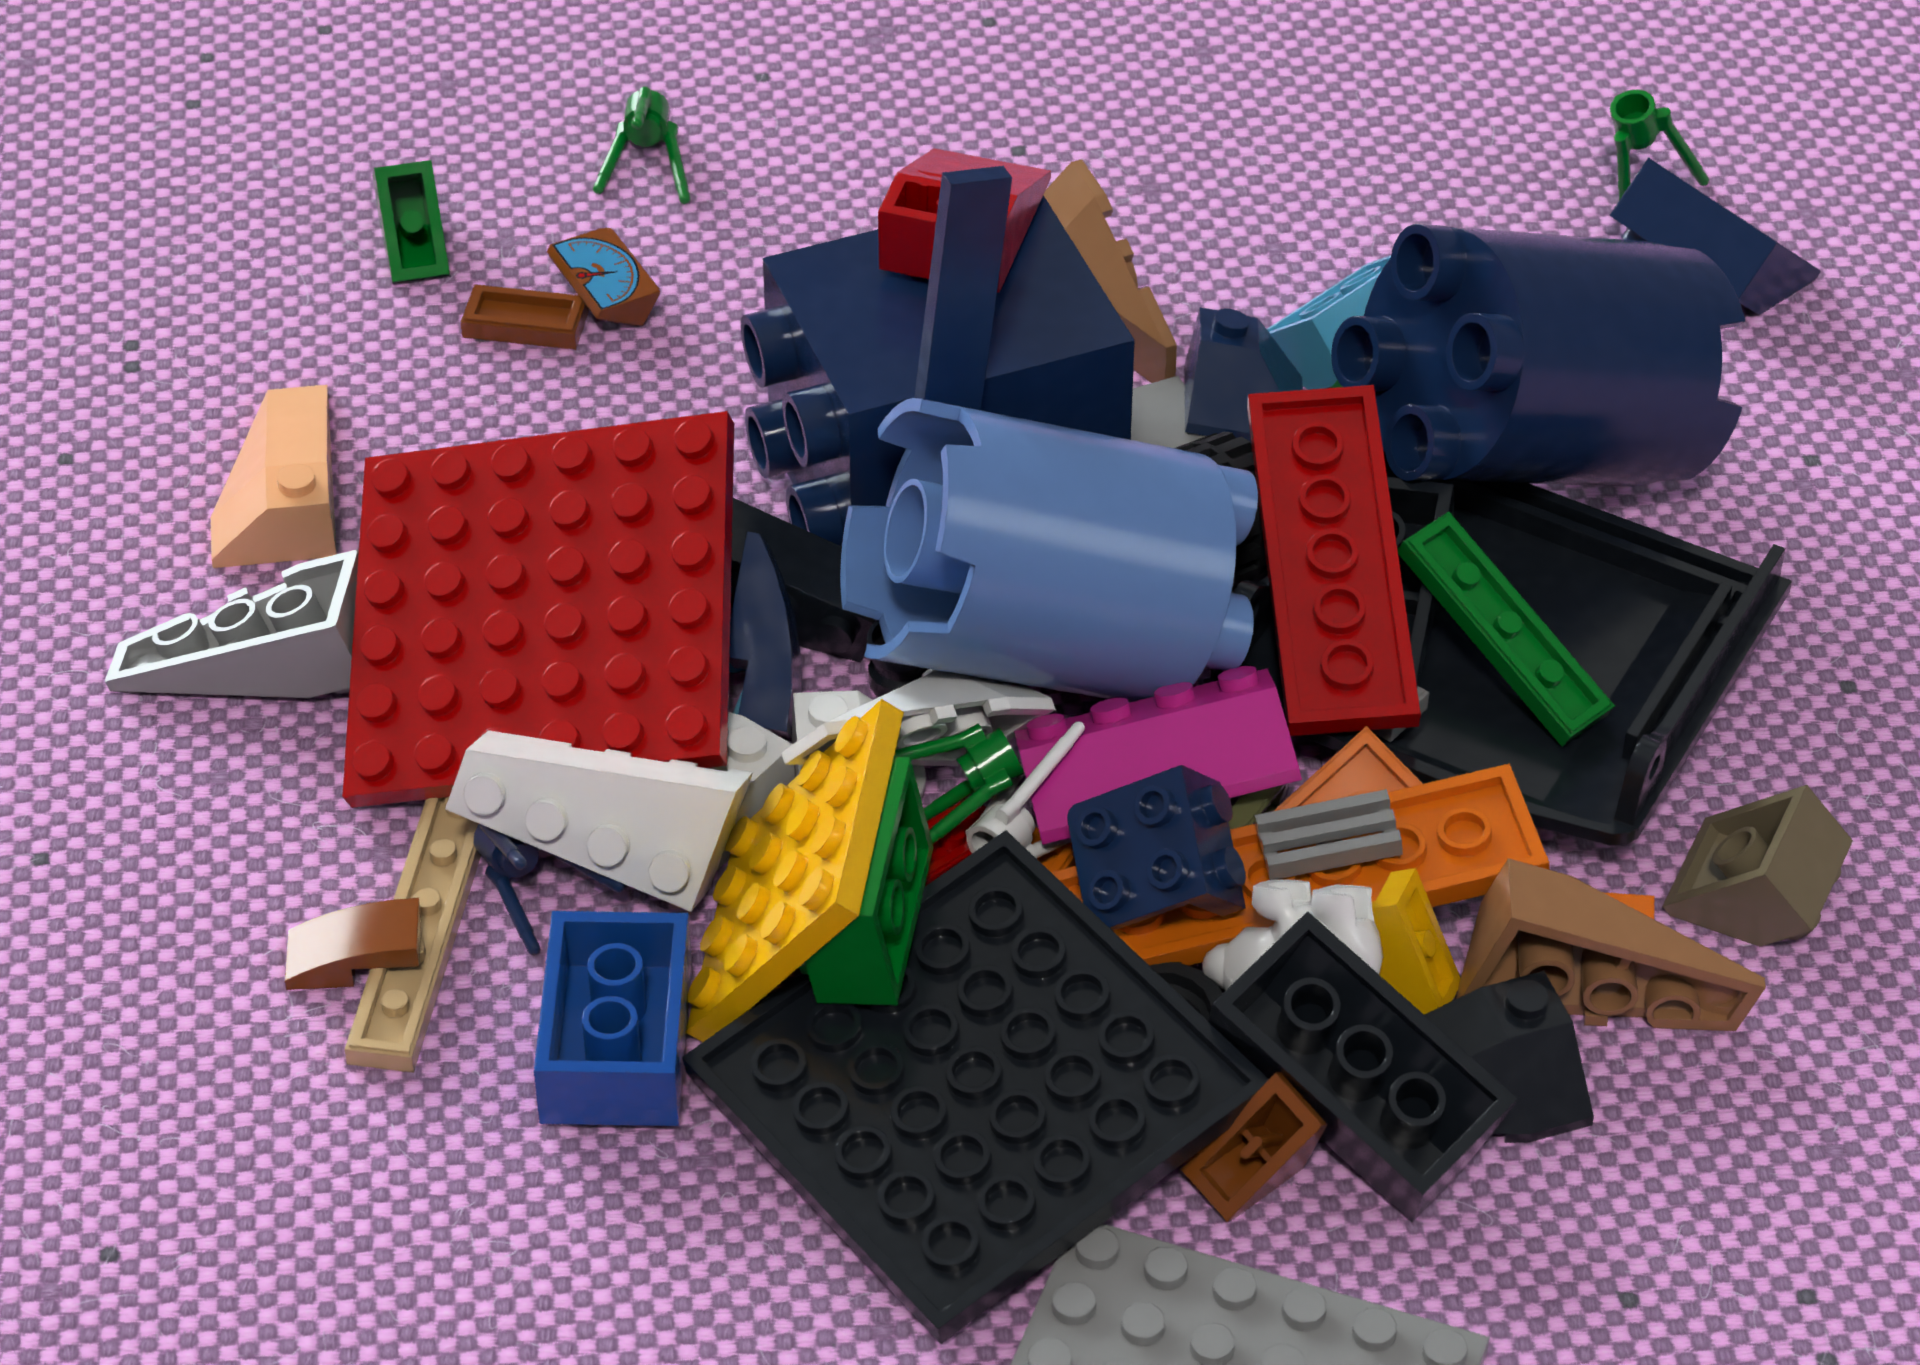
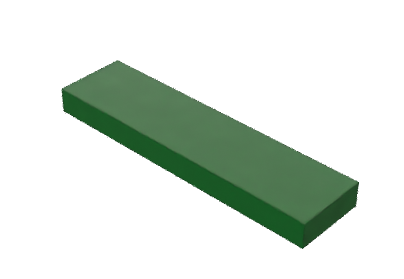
[1398,512,1615,747]

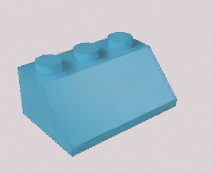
[1267,255,1391,390]

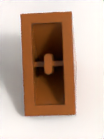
[1181,1072,1328,1222]

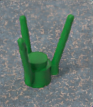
[593,86,690,204]
[1610,90,1709,200]
[893,723,1024,844]

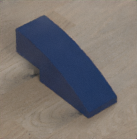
[729,532,802,741]

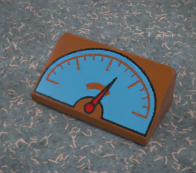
[546,227,660,326]

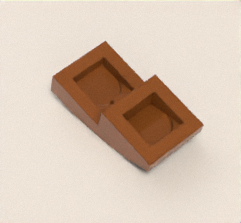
[285,898,421,990]

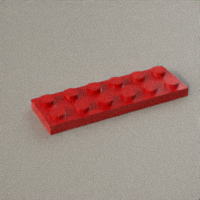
[1247,385,1421,736]

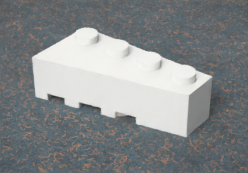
[445,730,753,912]

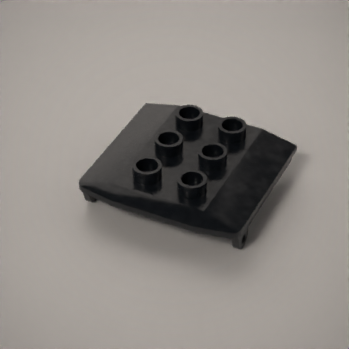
[1211,450,1792,846]

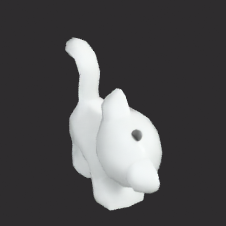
[1202,879,1383,991]

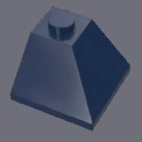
[1184,307,1303,444]

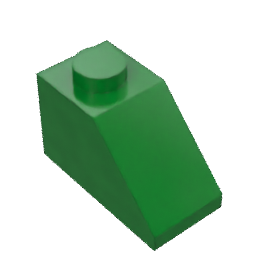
[372,160,450,283]

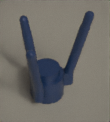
[473,824,625,955]

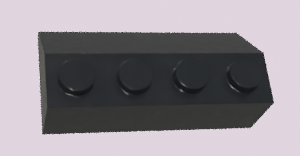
[1208,911,1518,1222]

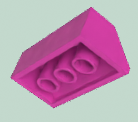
[1014,666,1302,844]

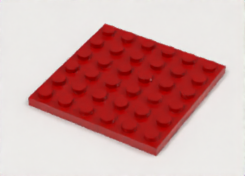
[342,411,735,808]

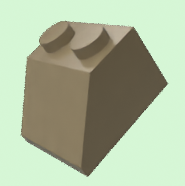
[1662,785,1853,947]

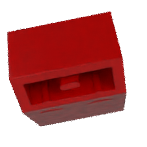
[878,148,1051,293]

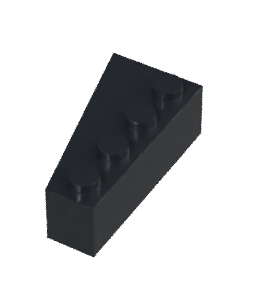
[730,498,877,662]

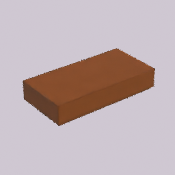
[460,284,589,350]

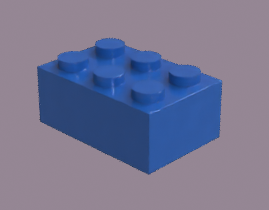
[534,911,692,1126]

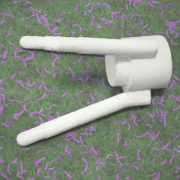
[966,721,1085,859]

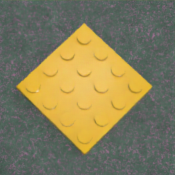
[686,699,904,1042]

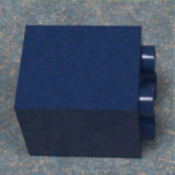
[741,195,1135,546]

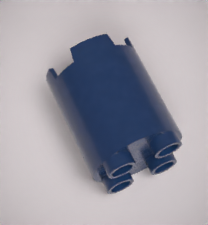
[1331,224,1745,486]

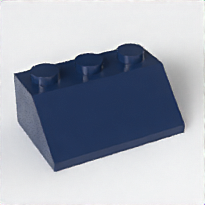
[1609,158,1821,315]

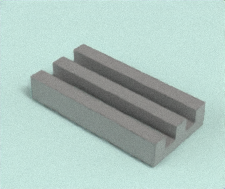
[1255,789,1403,880]

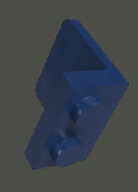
[1067,765,1246,931]

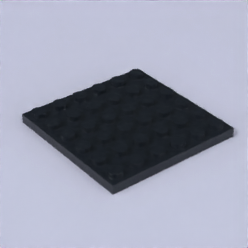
[682,830,1269,1344]

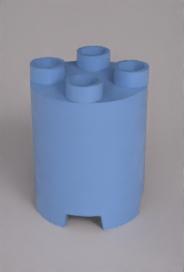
[840,398,1258,703]

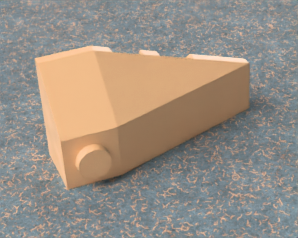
[211,385,337,568]

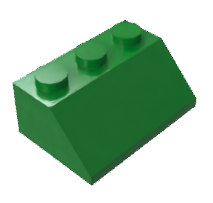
[799,757,933,1005]

